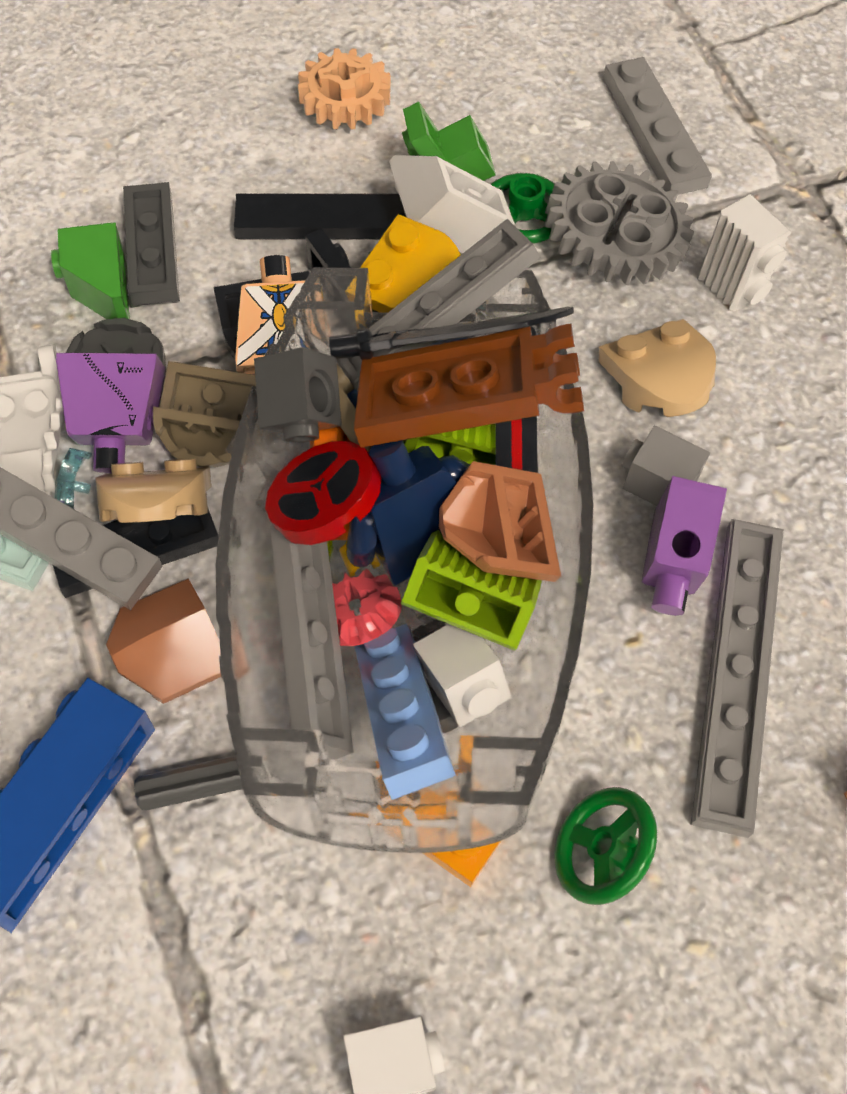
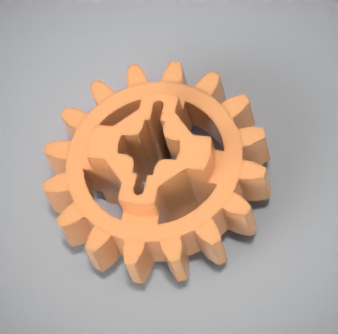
[298,48,391,130]

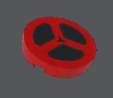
[265,441,381,545]

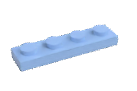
[355,623,456,800]

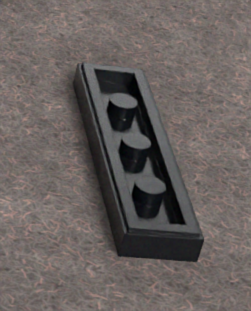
[234,193,406,239]

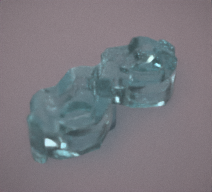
[55,448,92,509]

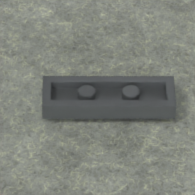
[123,182,180,306]

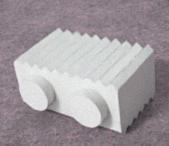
[698,194,792,311]

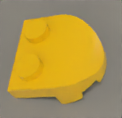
[346,214,460,315]

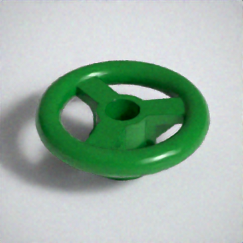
[490,173,555,244]
[554,787,657,905]

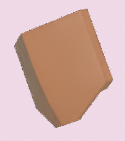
[439,461,561,582]
[106,578,233,704]

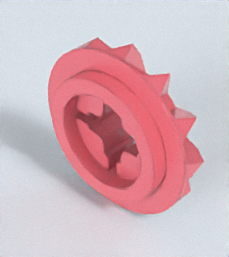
[332,569,402,646]

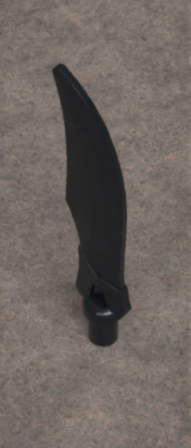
[329,307,574,360]

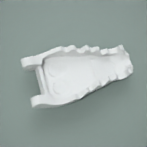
[0,344,65,498]

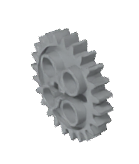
[545,161,694,285]

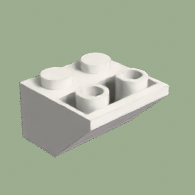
[389,155,515,253]

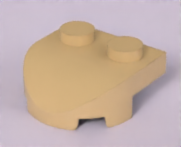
[599,319,716,417]
[95,459,212,523]

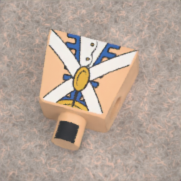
[235,255,331,375]

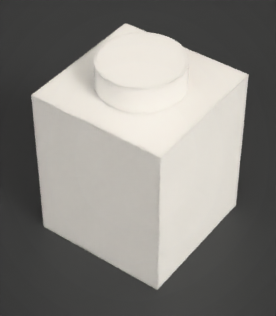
[413,624,512,728]
[343,1017,445,1094]

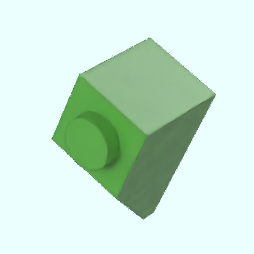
[51,222,130,319]

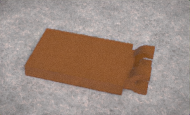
[354,323,584,448]

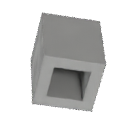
[622,425,711,506]

